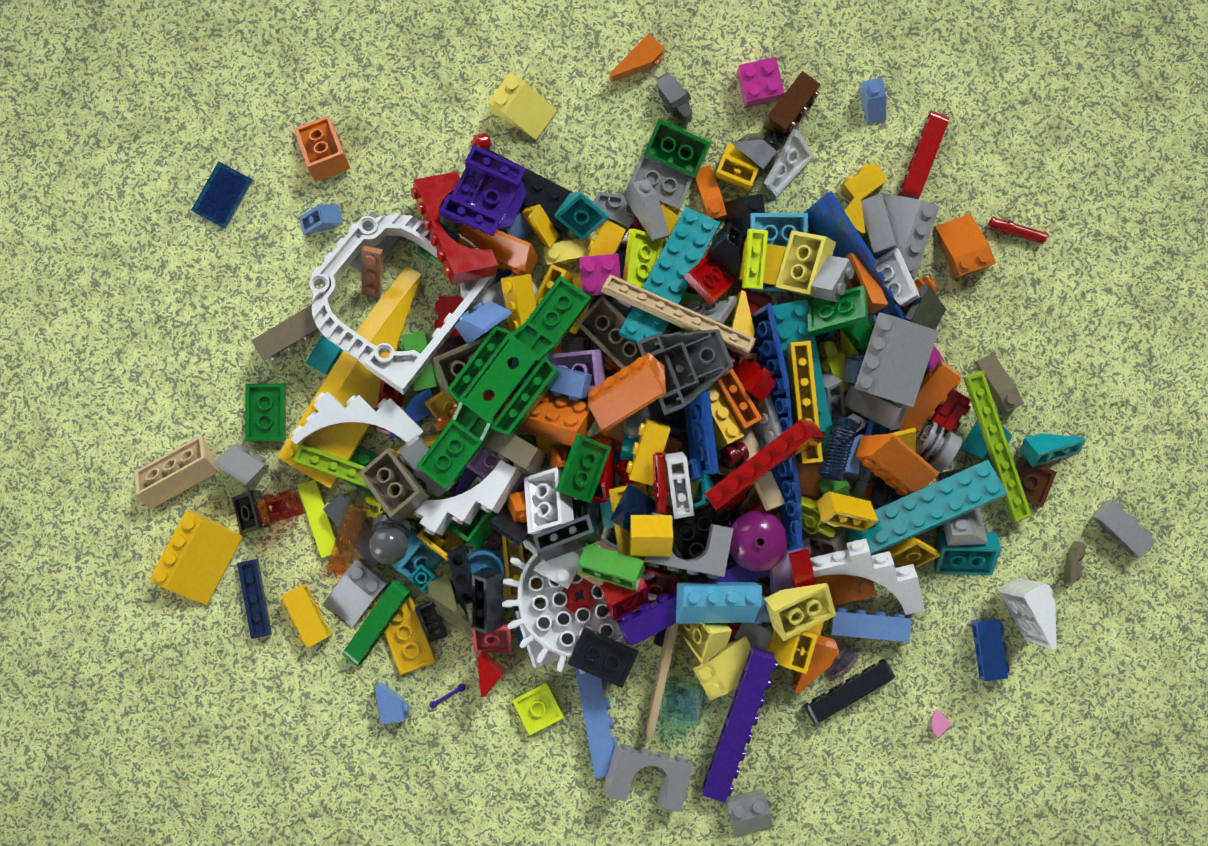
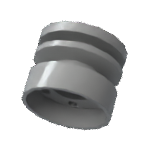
[916,421,962,472]

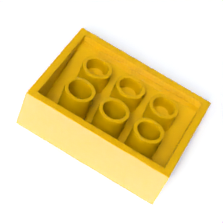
[149,510,244,605]

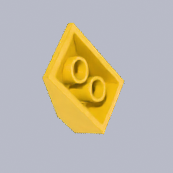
[723,290,755,358]

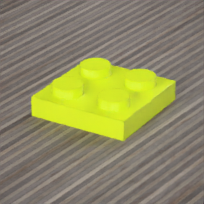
[512,682,564,736]

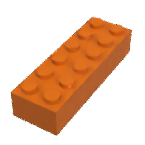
[484,386,595,446]

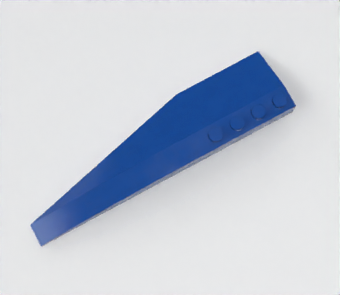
[749,303,802,551]

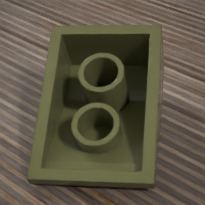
[426,574,474,638]

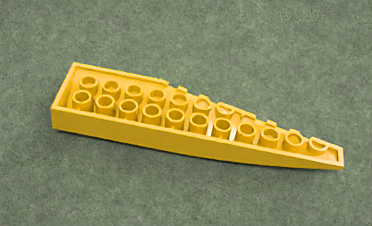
[278,266,423,489]

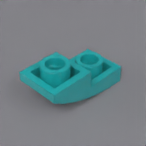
[407,564,439,593]

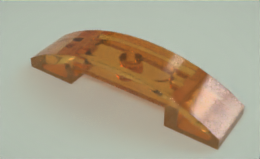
[327,502,368,576]

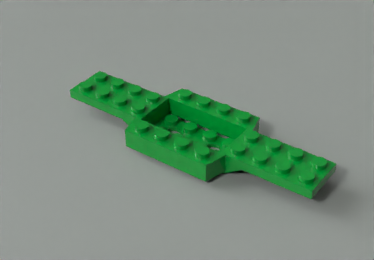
[416,276,593,491]

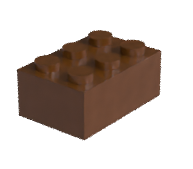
[763,71,821,138]

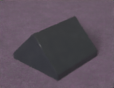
[232,490,270,535]

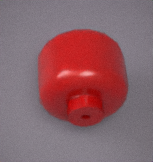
[471,133,491,149]

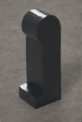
[447,546,472,605]

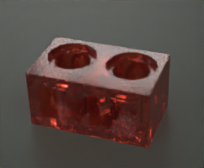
[255,490,304,525]

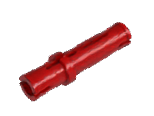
[988,216,1048,245]
[652,452,669,514]

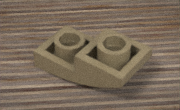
[1064,541,1087,583]

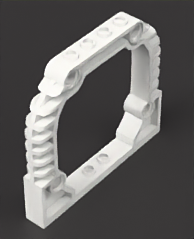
[309,214,497,395]

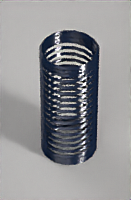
[818,416,859,481]

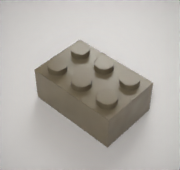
[481,431,548,476]
[359,448,430,522]

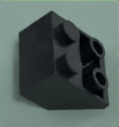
[709,222,743,278]

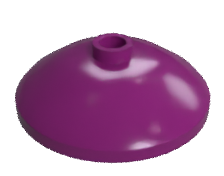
[729,511,788,571]

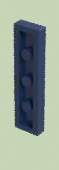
[237,559,272,639]

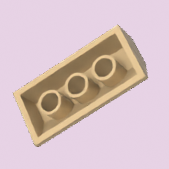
[134,435,218,510]

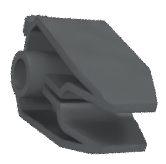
[656,73,692,124]

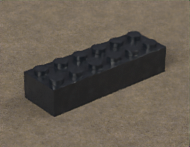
[482,147,572,236]

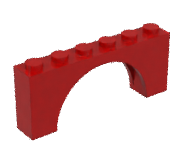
[411,171,498,285]
[704,419,826,510]

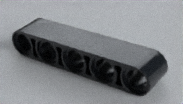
[803,659,896,724]

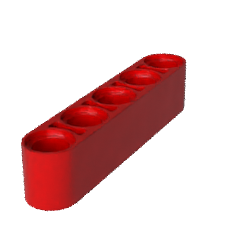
[898,110,950,199]

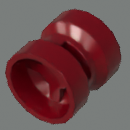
[721,442,749,467]

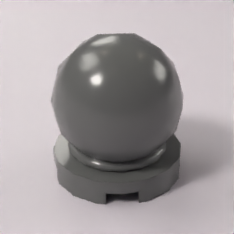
[369,514,411,565]

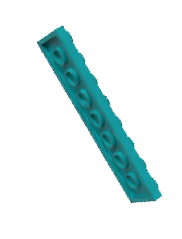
[619,207,720,343]
[772,299,837,459]
[846,460,1007,556]

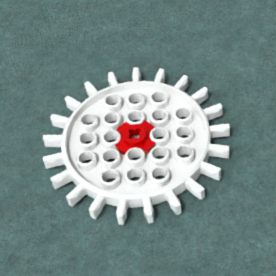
[502,527,657,674]

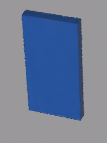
[684,392,719,474]

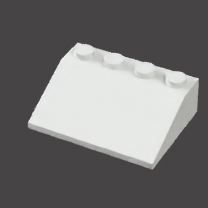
[997,578,1057,650]

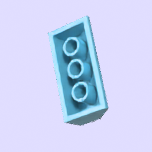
[676,582,762,624]

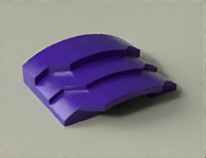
[439,145,527,236]

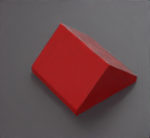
[477,652,506,697]

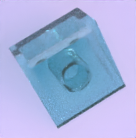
[658,678,705,726]

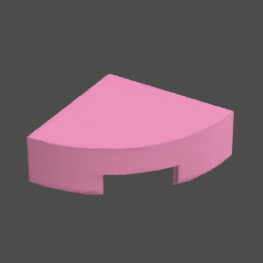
[931,709,952,738]

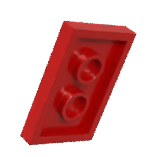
[684,254,737,306]

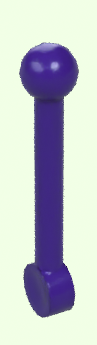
[429,683,465,709]

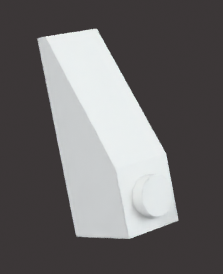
[665,452,694,519]

